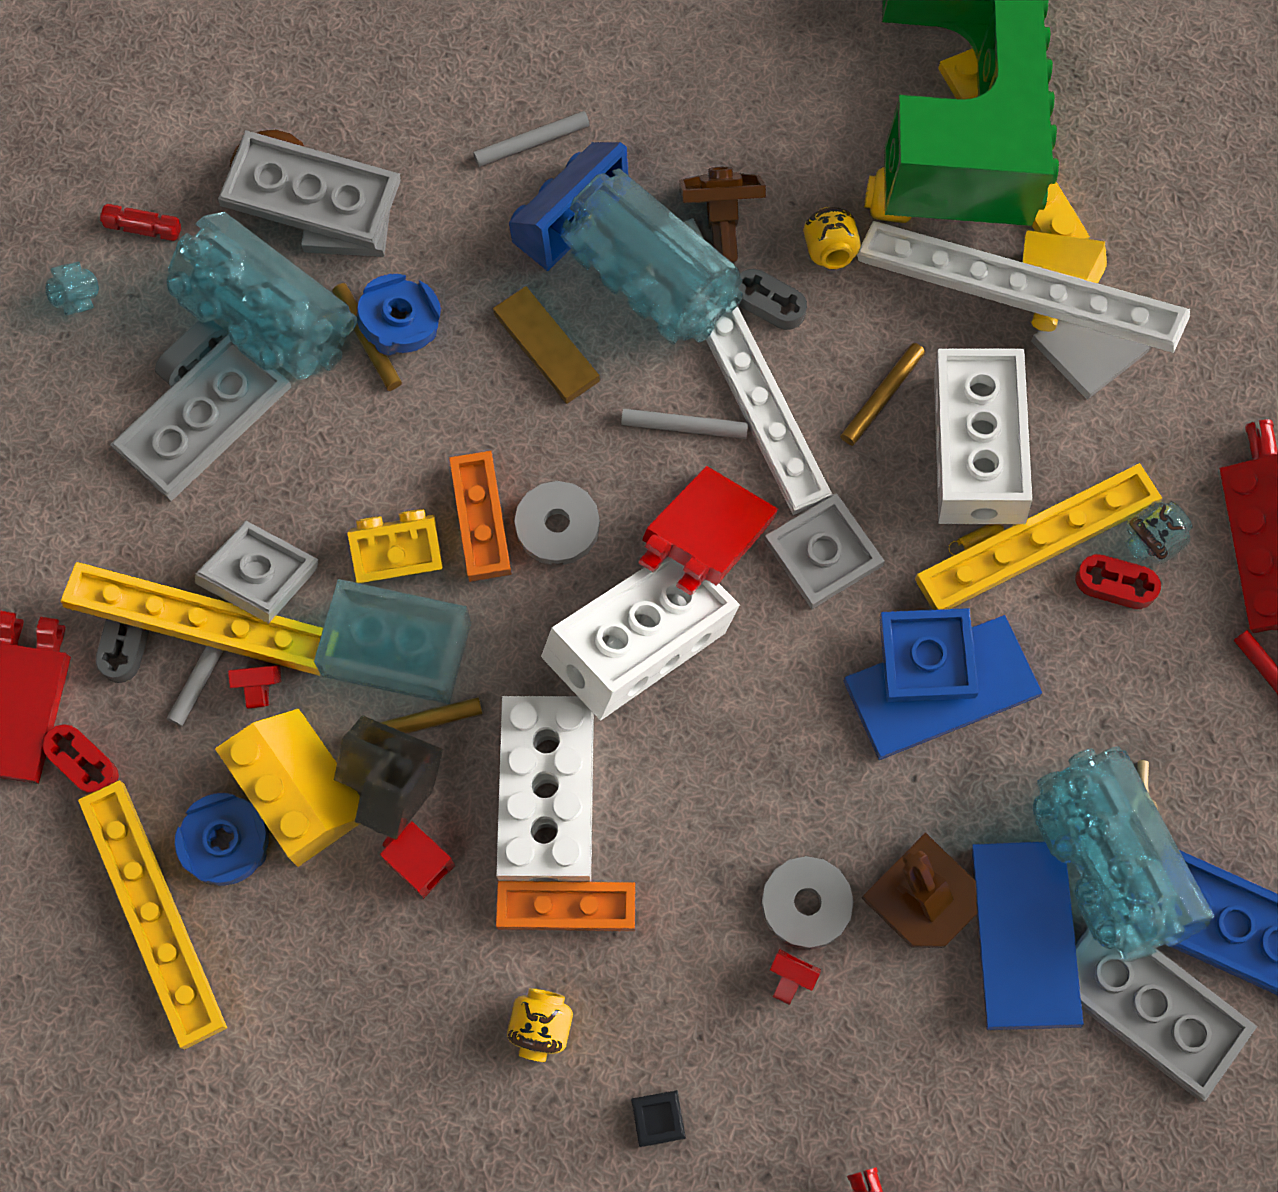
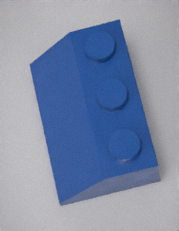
[509,142,630,271]

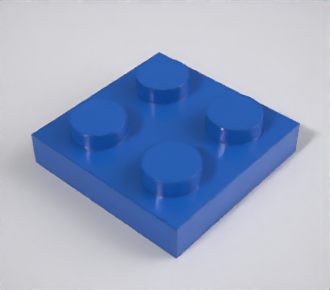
[879,608,979,702]

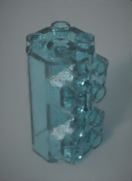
[561,168,743,345]
[166,212,358,380]
[1033,746,1215,962]

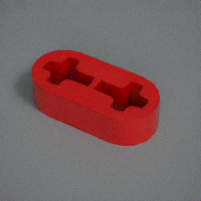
[1075,554,1161,609]
[43,724,119,795]

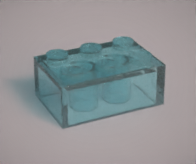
[314,579,472,704]

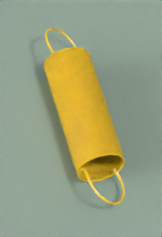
[949,524,1014,555]

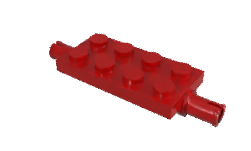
[1219,419,1278,633]

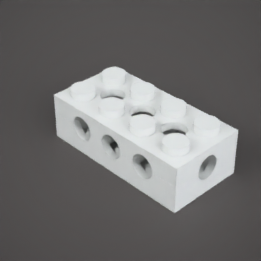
[934,349,1032,524]
[541,557,740,721]
[496,696,594,882]

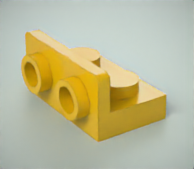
[347,509,443,584]

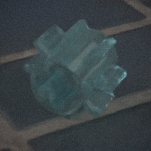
[45,261,99,315]

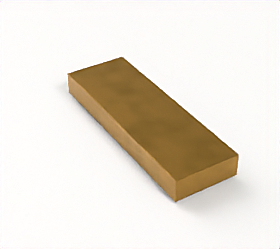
[493,286,600,404]

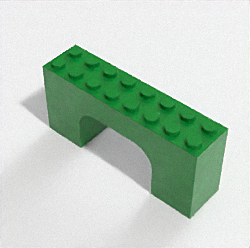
[882,0,1059,226]

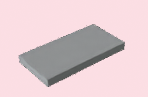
[218,130,401,250]
[110,331,292,501]
[1075,908,1257,1102]

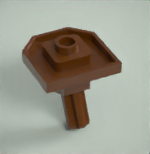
[679,166,766,265]
[862,832,977,948]

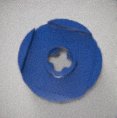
[356,274,441,355]
[175,793,269,886]

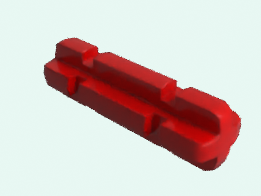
[100,204,181,241]

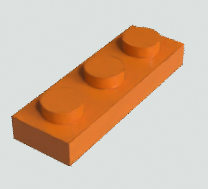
[449,451,512,582]
[496,881,635,931]

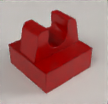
[228,665,281,709]
[770,949,821,1005]

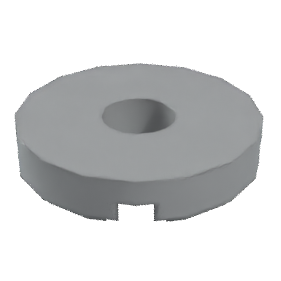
[514,481,600,565]
[761,856,854,950]

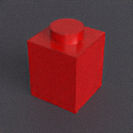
[380,821,455,899]

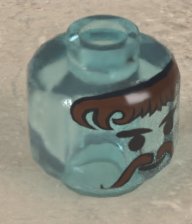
[1125,501,1193,565]

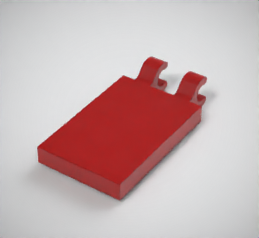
[638,466,778,596]
[0,611,71,784]

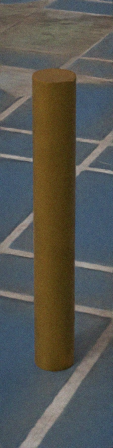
[332,283,402,391]
[840,343,925,446]
[349,697,483,747]

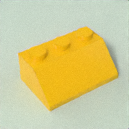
[215,709,373,867]

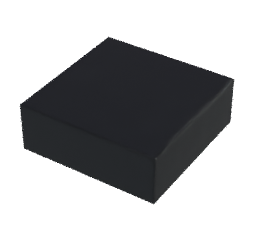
[631,1090,686,1148]

